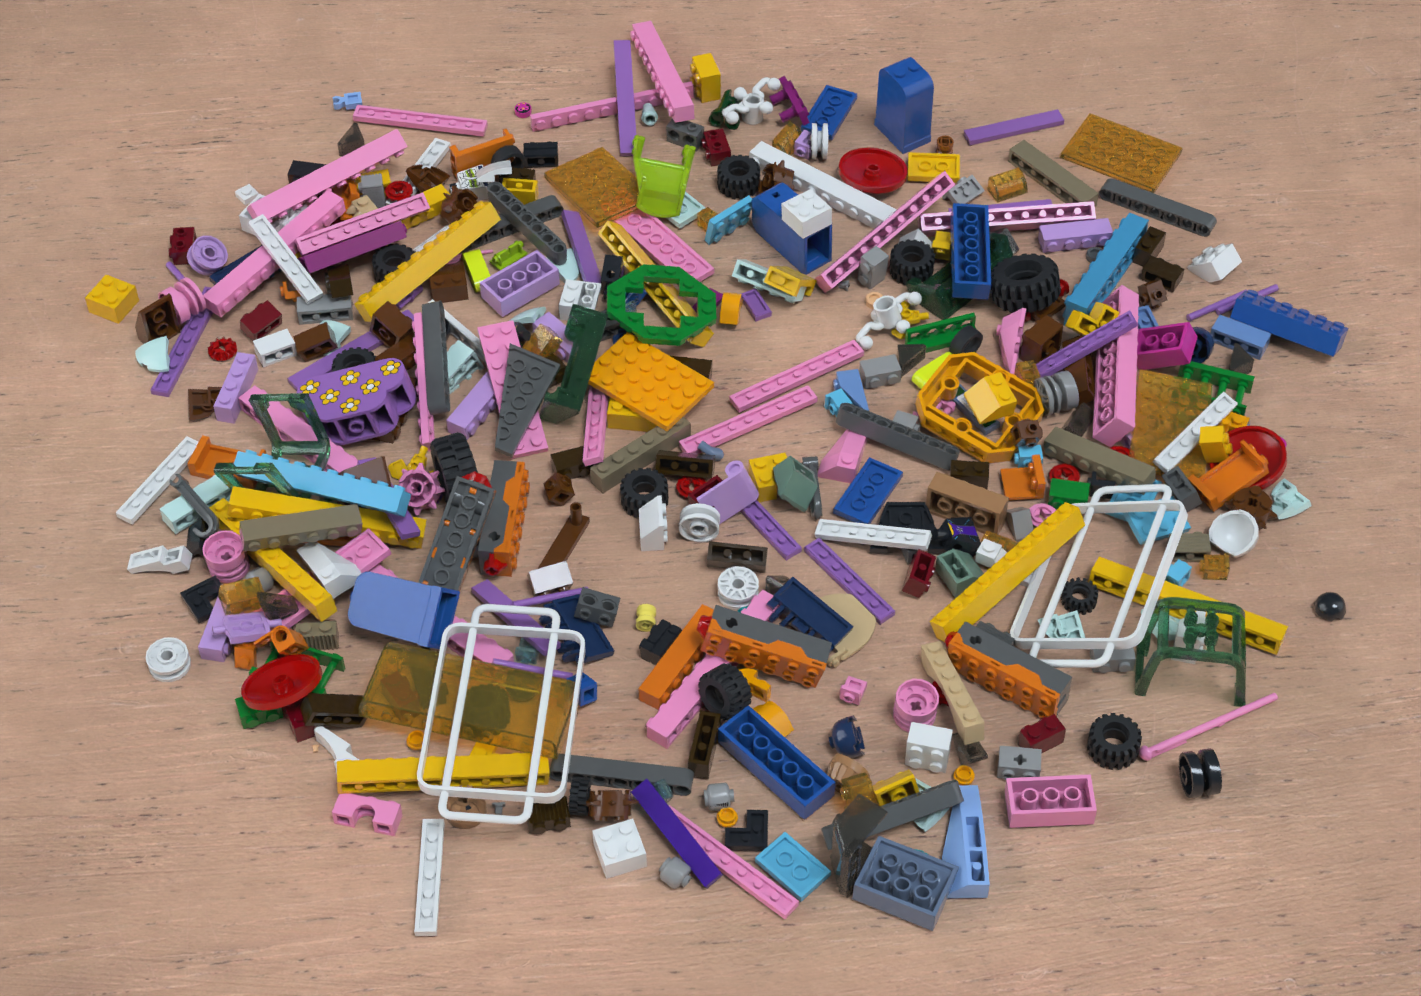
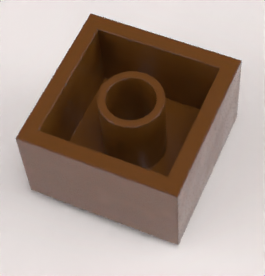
[369,301,413,348]
[1020,315,1064,368]

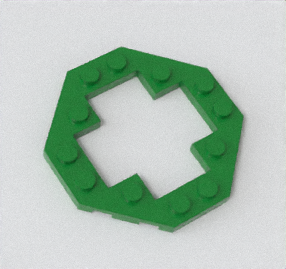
[607,264,717,346]

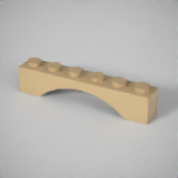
[921,641,984,745]

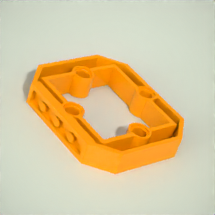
[915,352,1044,463]

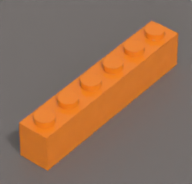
[638,604,714,710]

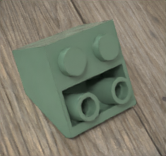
[773,456,818,512]
[935,549,984,598]

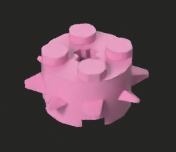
[393,463,445,516]

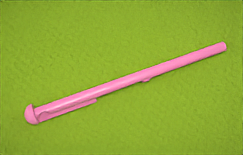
[1139,693,1278,761]

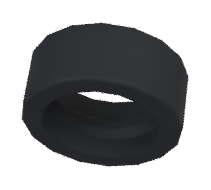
[491,145,525,176]
[949,325,983,354]

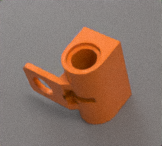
[253,625,309,656]

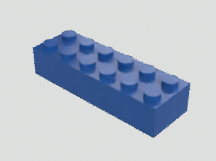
[950,203,991,299]
[1230,290,1349,357]
[718,705,835,820]

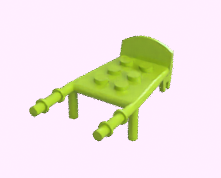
[632,135,696,218]

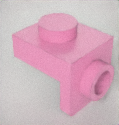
[840,676,867,705]

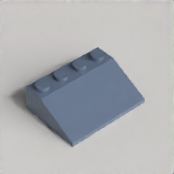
[852,836,959,931]

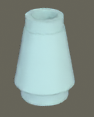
[641,103,658,126]

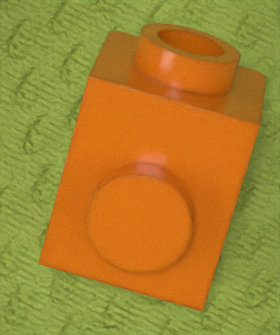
[280,281,301,302]
[234,641,258,670]

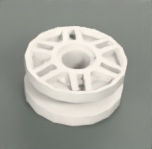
[811,123,828,159]
[679,503,720,542]
[718,566,759,610]
[145,637,191,682]

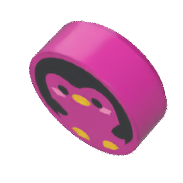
[515,102,532,118]

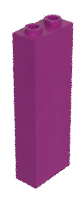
[297,221,407,273]

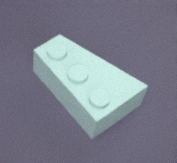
[447,340,485,394]

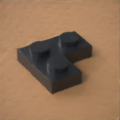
[180,575,222,624]
[725,810,768,851]

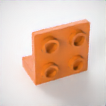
[1000,454,1046,501]

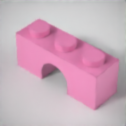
[332,793,403,836]

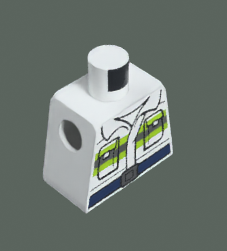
[449,164,489,200]

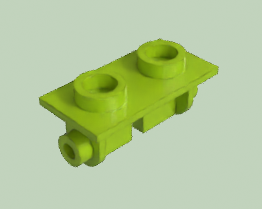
[489,240,528,271]

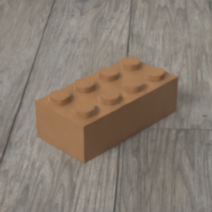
[926,472,1009,538]

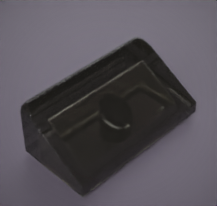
[1061,402,1094,437]

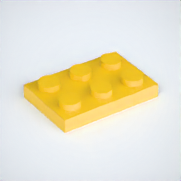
[908,152,960,183]

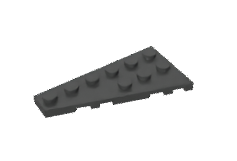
[495,343,560,458]

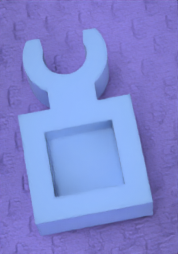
[332,92,362,110]

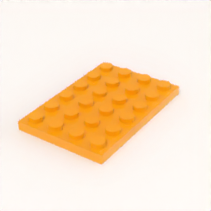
[580,332,714,432]

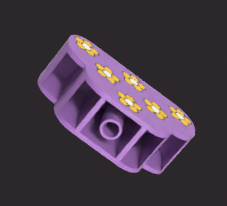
[296,358,416,445]

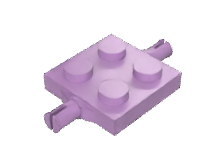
[212,611,282,644]

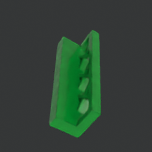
[905,312,976,356]

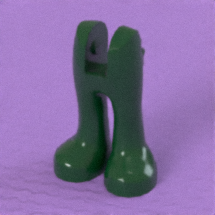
[709,89,742,130]

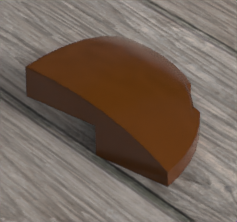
[406,164,450,193]
[188,387,222,422]

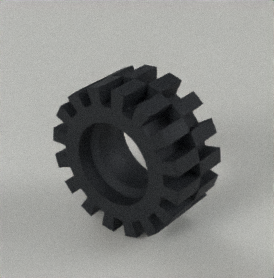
[1061,577,1099,615]
[569,777,591,816]

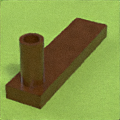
[538,502,590,569]

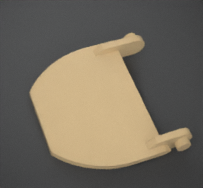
[788,594,876,667]

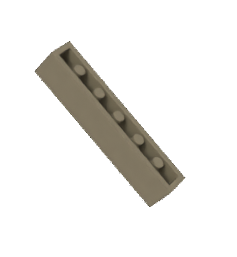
[1008,140,1099,207]
[590,417,691,494]
[1044,427,1155,495]
[239,504,362,551]

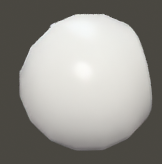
[1209,509,1259,558]

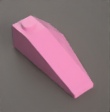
[996,308,1026,375]
[818,429,868,483]

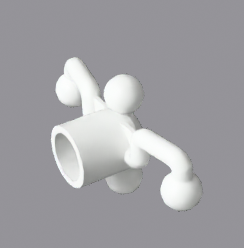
[722,77,781,125]
[856,292,922,350]

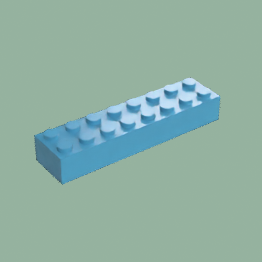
[1063,212,1149,326]

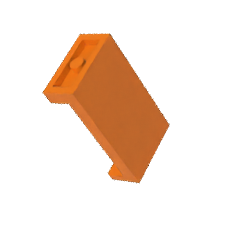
[449,129,515,181]
[187,435,267,489]
[1187,440,1269,512]

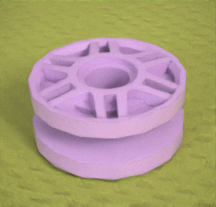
[187,236,228,276]

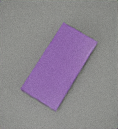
[741,289,772,322]

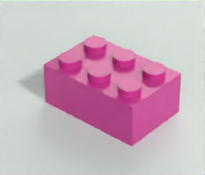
[1137,322,1197,371]

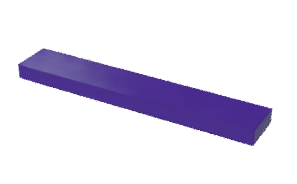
[631,779,723,888]

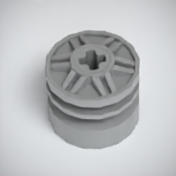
[1034,371,1079,416]

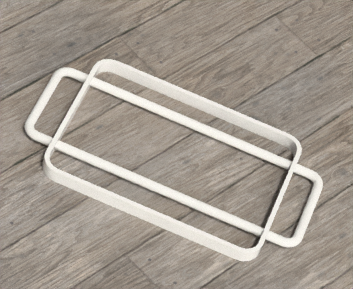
[1010,484,1188,668]
[417,604,585,825]

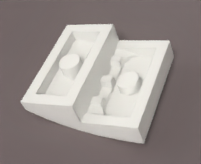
[476,160,512,182]

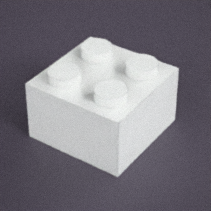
[781,189,832,238]
[905,722,953,773]
[592,819,647,879]

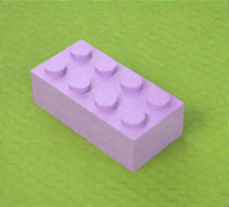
[480,250,560,317]

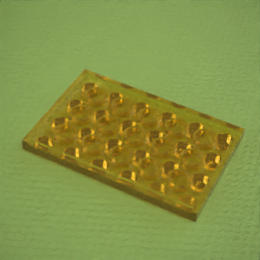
[1060,113,1183,193]
[544,147,639,228]
[1129,369,1213,478]

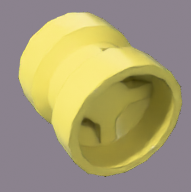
[636,604,656,632]

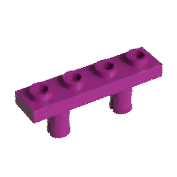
[769,75,810,125]

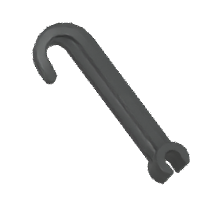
[802,456,823,519]
[169,474,219,539]

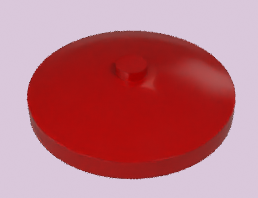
[838,147,908,194]
[1210,426,1287,490]
[241,654,322,710]

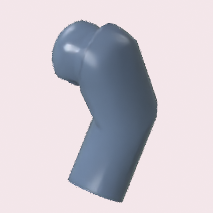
[698,441,724,461]

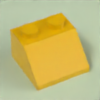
[964,372,1017,424]
[871,769,920,806]

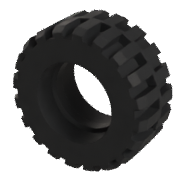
[991,253,1061,313]
[430,432,478,503]

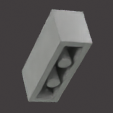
[297,294,353,325]

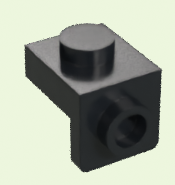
[1087,471,1115,499]

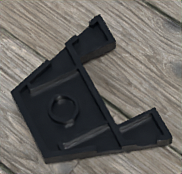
[870,502,946,553]

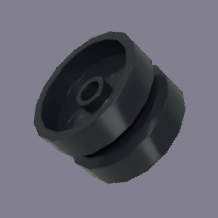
[1179,748,1222,799]

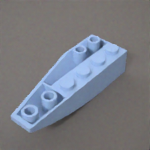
[942,785,990,898]

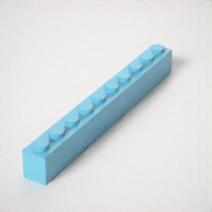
[231,450,411,517]

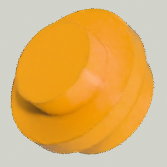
[406,730,424,750]
[954,765,975,785]
[717,807,738,827]

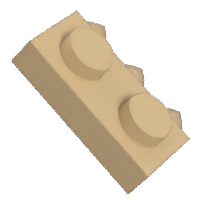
[346,195,378,218]

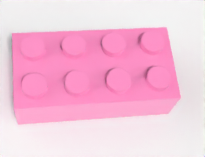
[1004,775,1097,828]

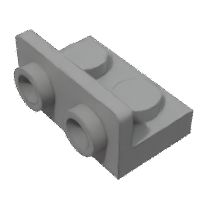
[942,175,985,204]

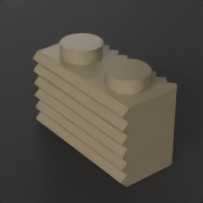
[1167,532,1211,563]
[296,621,339,650]

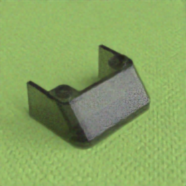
[830,794,888,898]

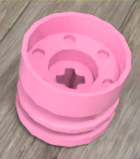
[158,277,206,325]
[203,530,250,583]
[893,679,939,732]

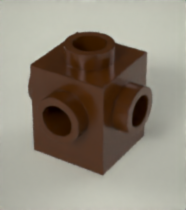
[1138,280,1167,309]
[1010,419,1043,448]
[543,472,575,506]

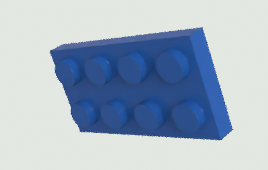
[801,85,857,140]
[833,457,903,524]

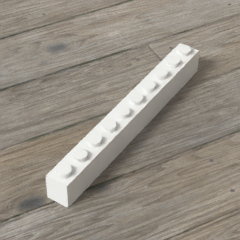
[749,141,897,228]

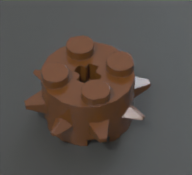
[758,160,794,194]
[440,185,478,224]
[1224,485,1277,530]
[581,790,639,821]

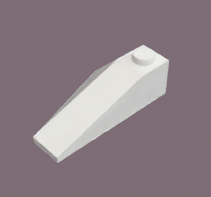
[296,542,361,599]

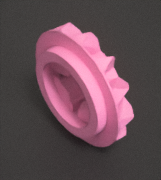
[1029,503,1056,527]

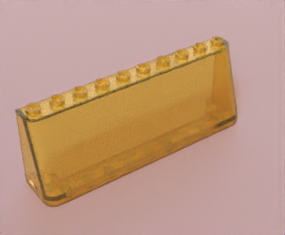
[359,642,579,760]

